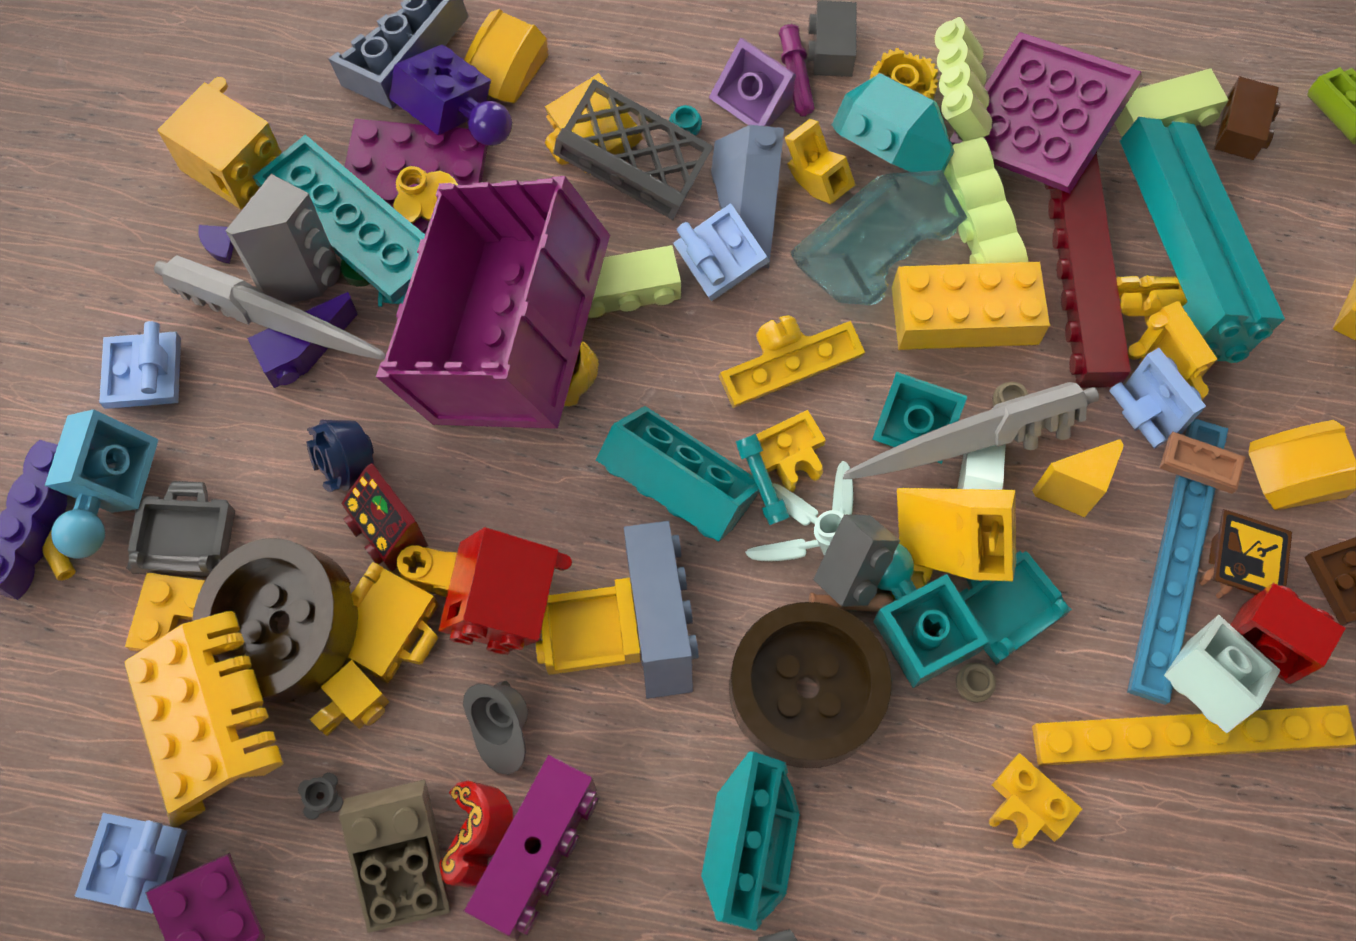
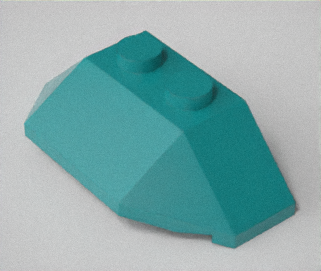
[831,73,954,183]
[701,751,800,931]

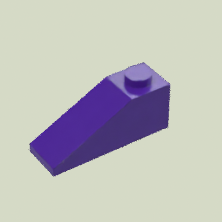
[247,292,358,388]

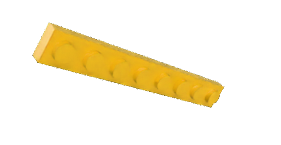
[1032,705,1356,766]

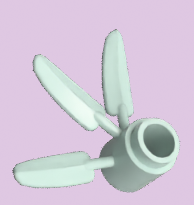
[745,461,853,561]

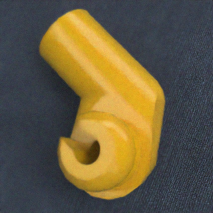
[42,530,76,581]

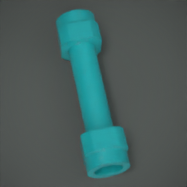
[735,433,790,525]

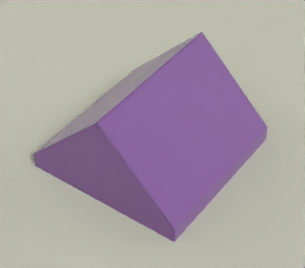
[709,38,796,127]

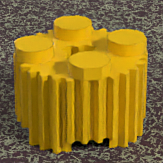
[870,48,938,100]

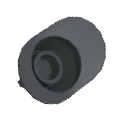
[463,681,528,775]

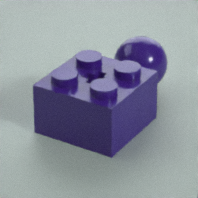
[389,44,512,146]

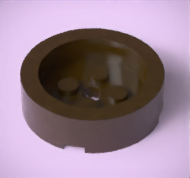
[192,538,358,703]
[729,602,891,768]

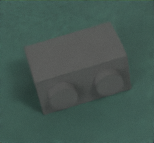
[807,0,857,77]
[813,515,900,606]

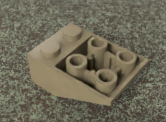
[339,779,450,933]

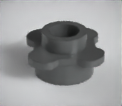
[298,773,343,820]

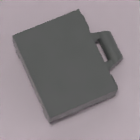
[126,481,235,578]

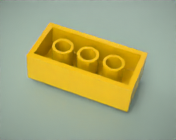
[891,262,1050,350]

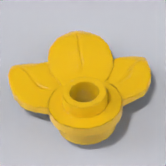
[393,166,458,224]

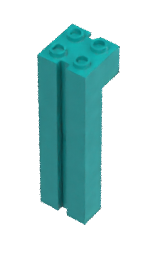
[1120,116,1285,363]

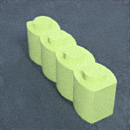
[935,17,992,142]
[941,137,1029,264]

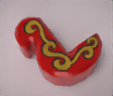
[440,781,513,889]

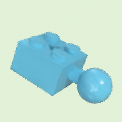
[45,409,159,559]

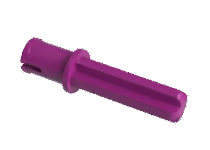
[779,24,815,116]

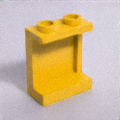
[535,577,641,675]

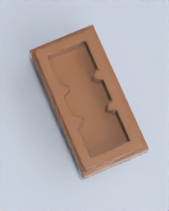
[1160,432,1246,494]

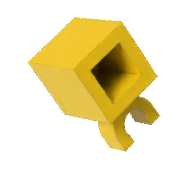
[310,660,389,736]

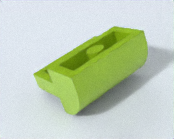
[1307,67,1356,144]

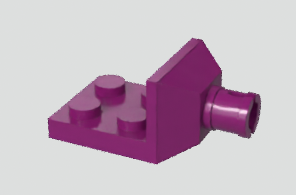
[145,853,265,941]

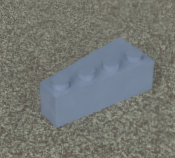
[328,0,469,110]
[624,521,699,699]

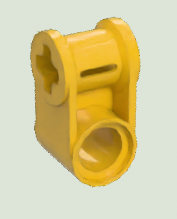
[397,545,457,597]

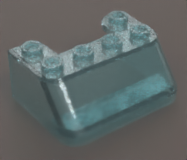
[791,170,967,306]

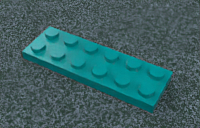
[252,134,425,304]

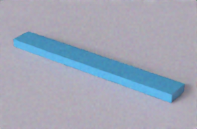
[1127,418,1228,705]

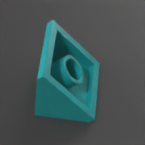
[872,372,967,464]

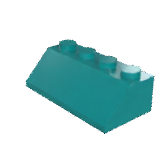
[596,406,760,542]

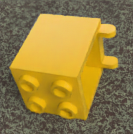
[157,77,282,210]

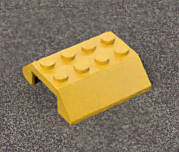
[124,611,283,827]

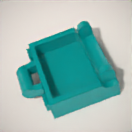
[959,551,1072,665]

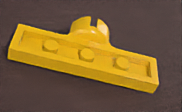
[719,315,865,408]

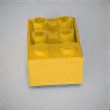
[897,488,1016,581]

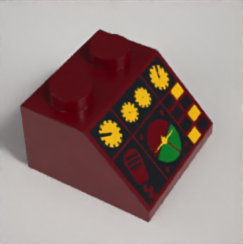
[341,463,428,572]

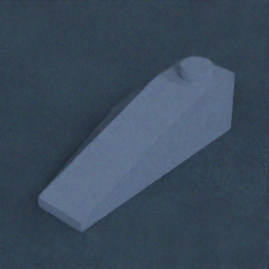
[711,125,784,268]

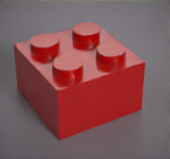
[1231,583,1346,685]

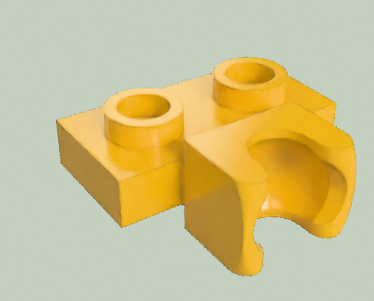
[756,410,826,492]
[989,753,1082,849]

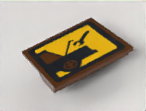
[1209,509,1292,595]

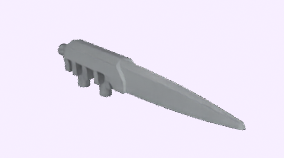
[154,255,386,360]
[843,382,1099,479]

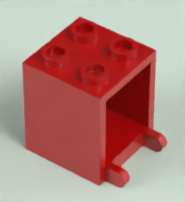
[438,527,572,655]

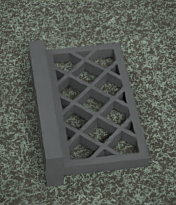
[553,79,713,220]

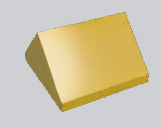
[1032,439,1124,517]

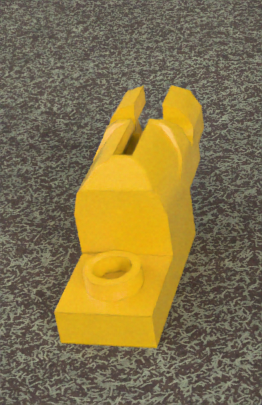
[1117,276,1188,326]

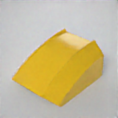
[464,9,549,103]
[1249,420,1356,510]

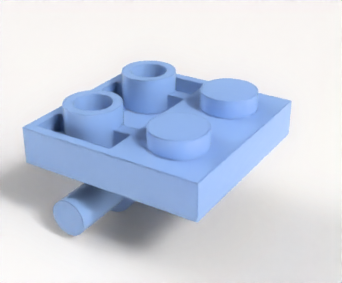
[673,203,770,301]
[99,321,181,409]
[1109,348,1206,449]
[75,813,187,913]

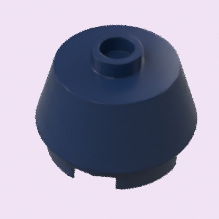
[306,419,374,492]

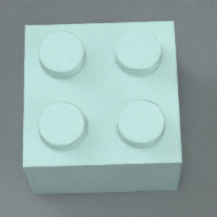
[1164,615,1281,733]

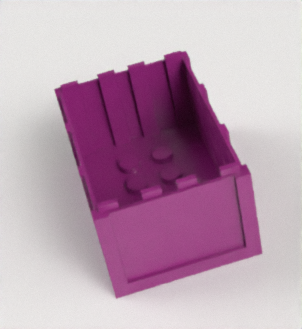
[376,176,610,429]

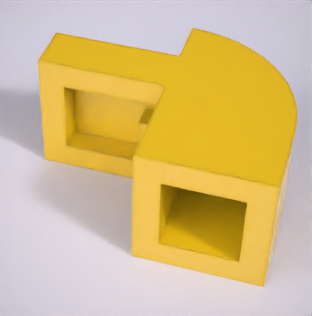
[785,119,856,204]

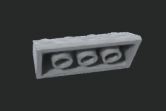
[226,174,341,304]

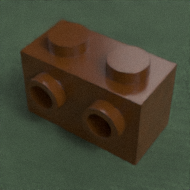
[1214,76,1281,161]

